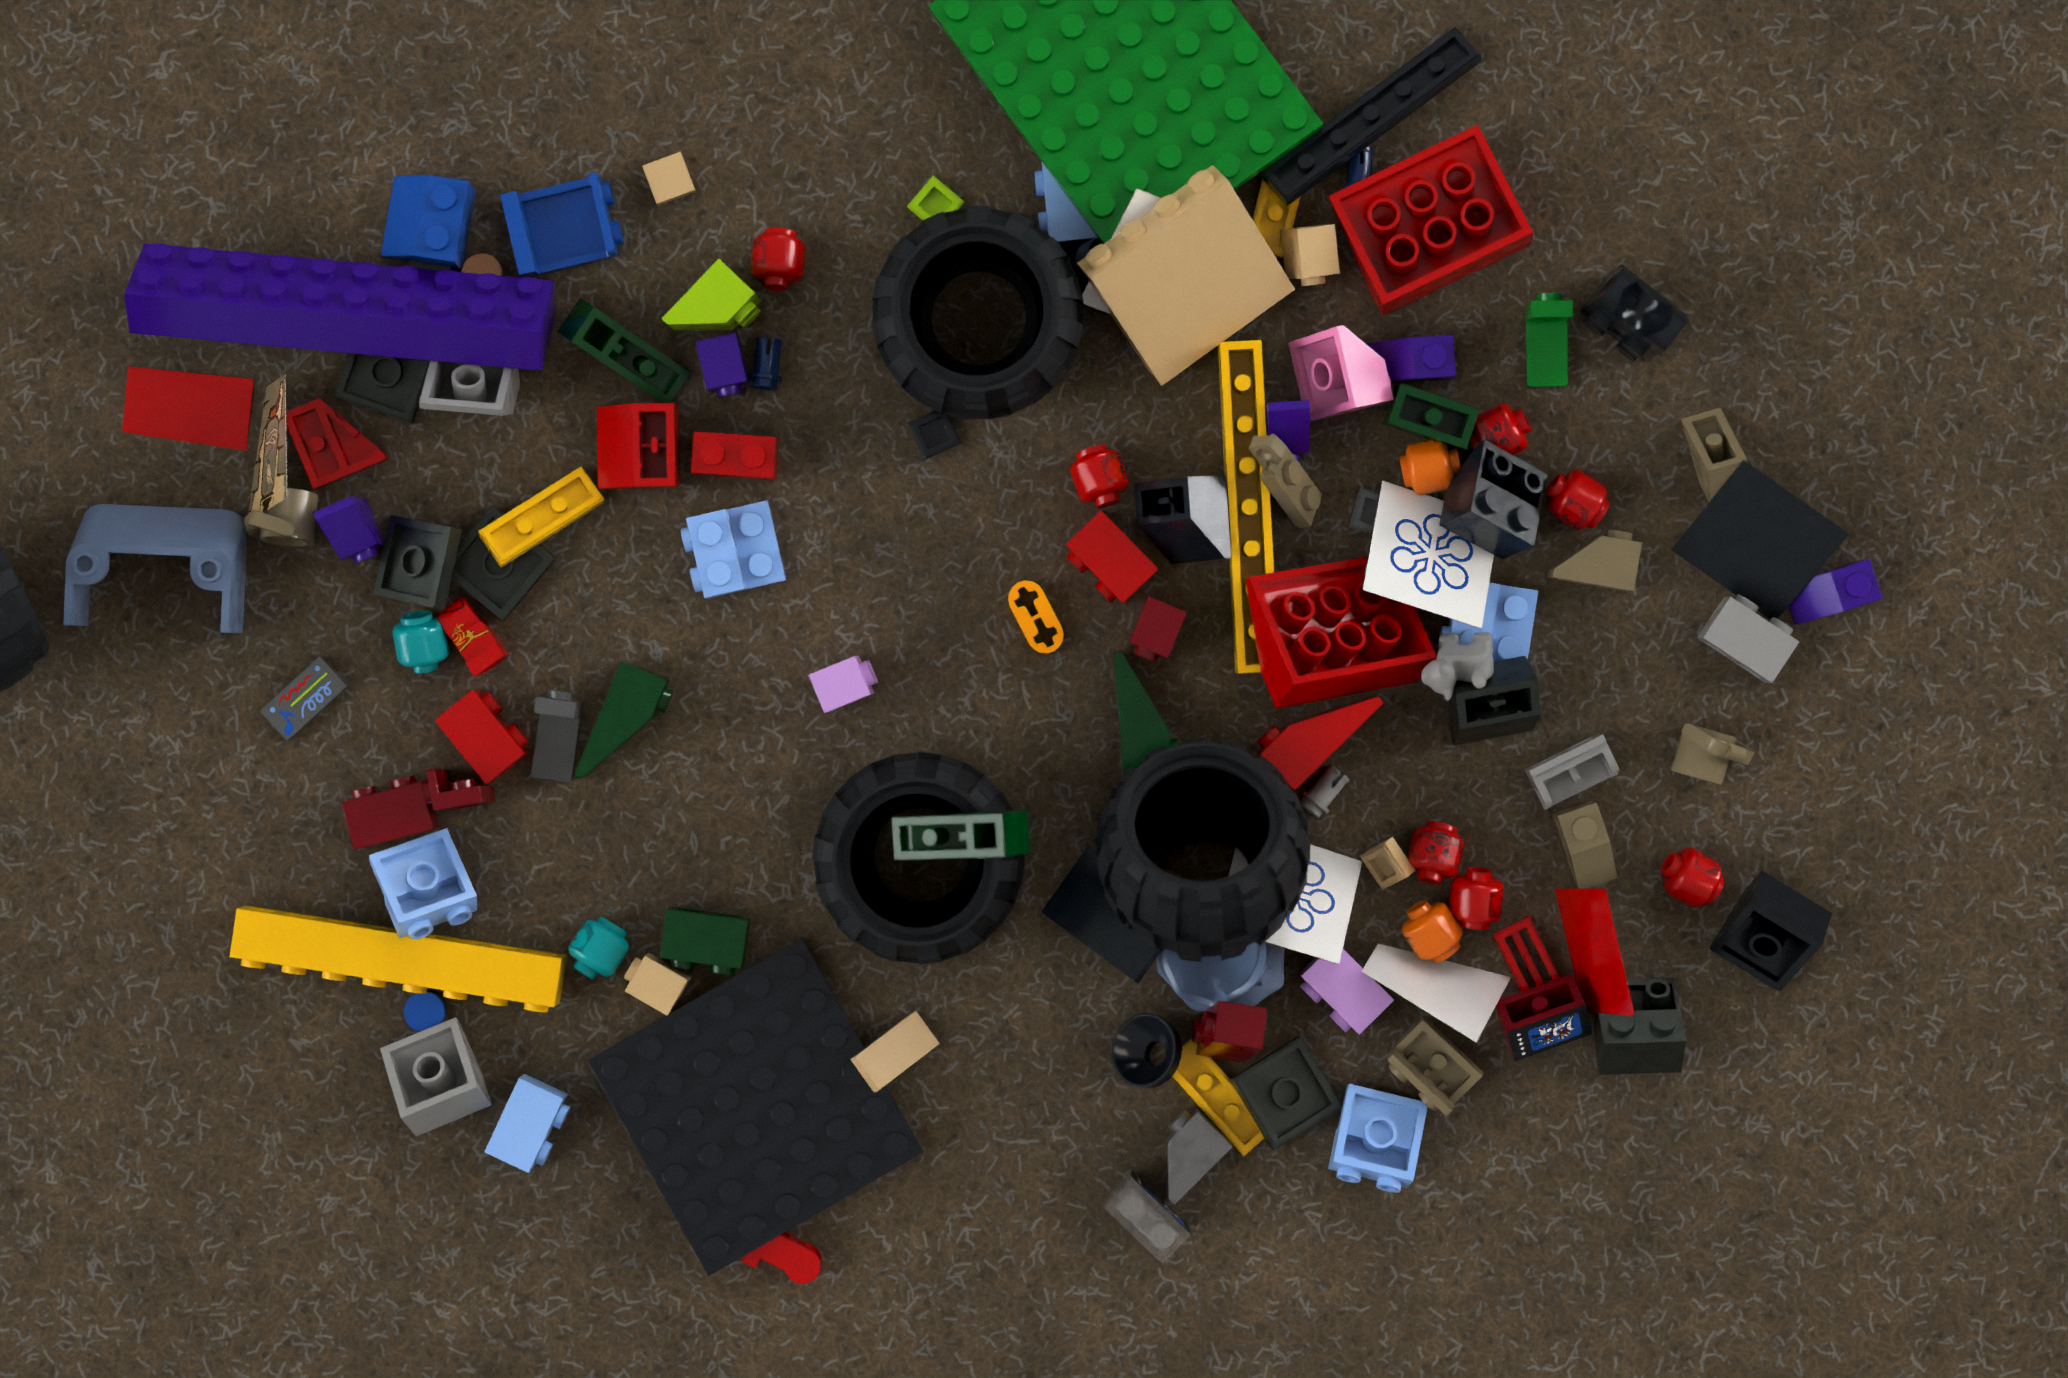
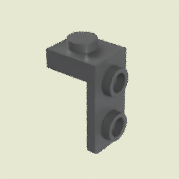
[531,689,583,782]

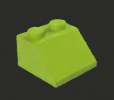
[662,259,762,332]

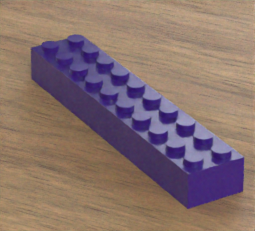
[124,243,555,371]

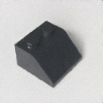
[1710,871,1832,992]

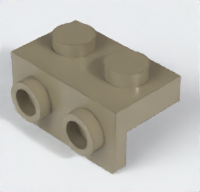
[1387,1016,1483,1116]

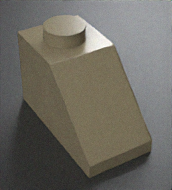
[1681,408,1748,502]
[1548,529,1642,592]
[1552,801,1617,888]

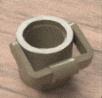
[244,488,319,548]
[1671,723,1755,785]

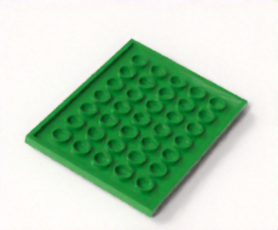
[929,0,1324,244]

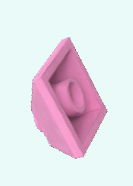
[1288,325,1394,421]

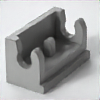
[1524,733,1620,810]

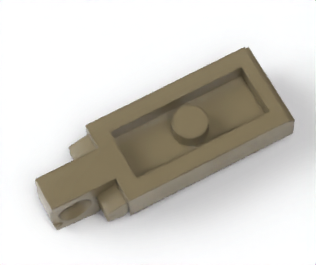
[1249,434,1322,528]

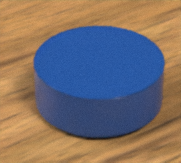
[404,990,447,1032]

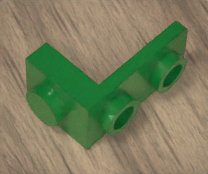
[1525,293,1573,387]

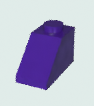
[1367,335,1456,383]
[1265,400,1310,462]
[313,496,384,564]
[1789,559,1883,625]

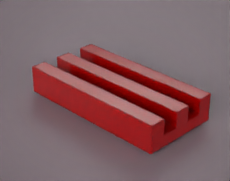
[1492,916,1560,992]

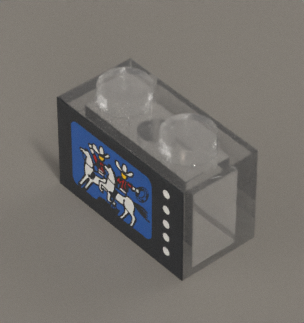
[1103,1171,1192,1264]

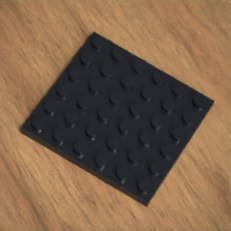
[587,938,923,1276]

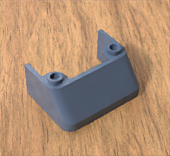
[63,504,247,633]

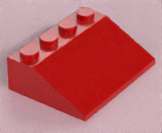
[1328,125,1533,316]
[1246,556,1437,709]

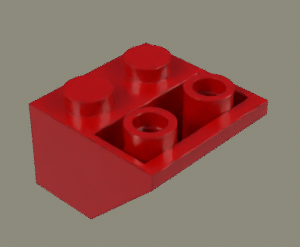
[597,403,680,489]

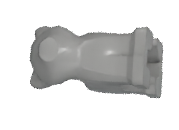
[1421,632,1494,701]

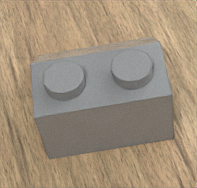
[419,361,520,416]
[380,1017,492,1136]

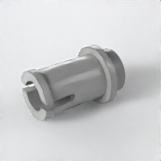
[1300,764,1350,818]

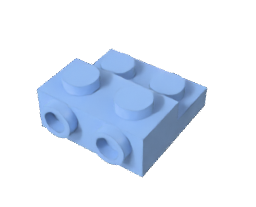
[681,500,787,599]
[1438,582,1538,662]
[369,828,477,940]
[1328,1083,1428,1193]

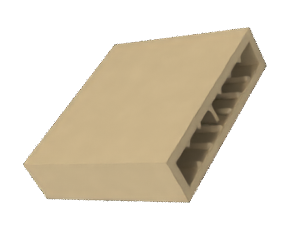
[1077,165,1295,386]

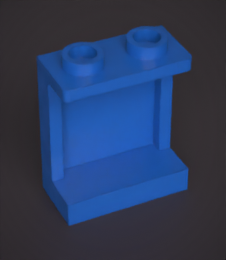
[500,172,624,278]

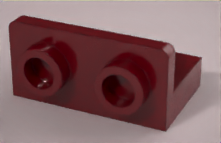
[422,768,496,811]

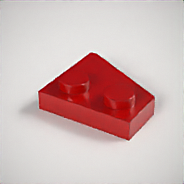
[286,398,389,490]

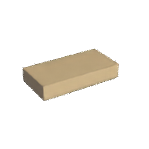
[850,1011,940,1092]

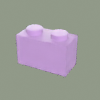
[809,656,878,713]
[1299,949,1394,1035]

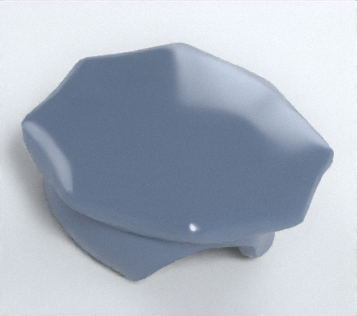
[1156,942,1285,1012]

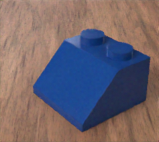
[381,175,476,271]

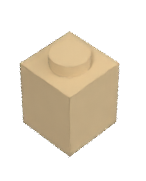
[1280,224,1340,286]
[624,953,691,1016]

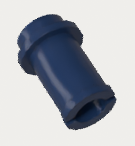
[1343,147,1373,189]
[749,337,783,391]

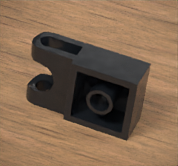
[1580,264,1689,362]

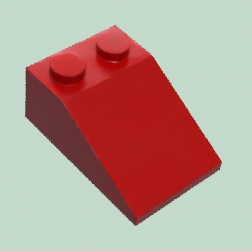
[1256,696,1384,790]

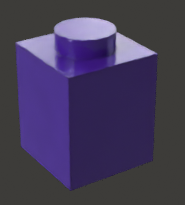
[696,333,750,398]

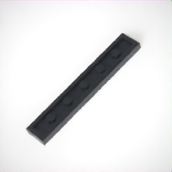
[1261,27,1482,207]

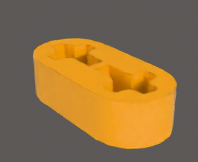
[1008,580,1064,654]

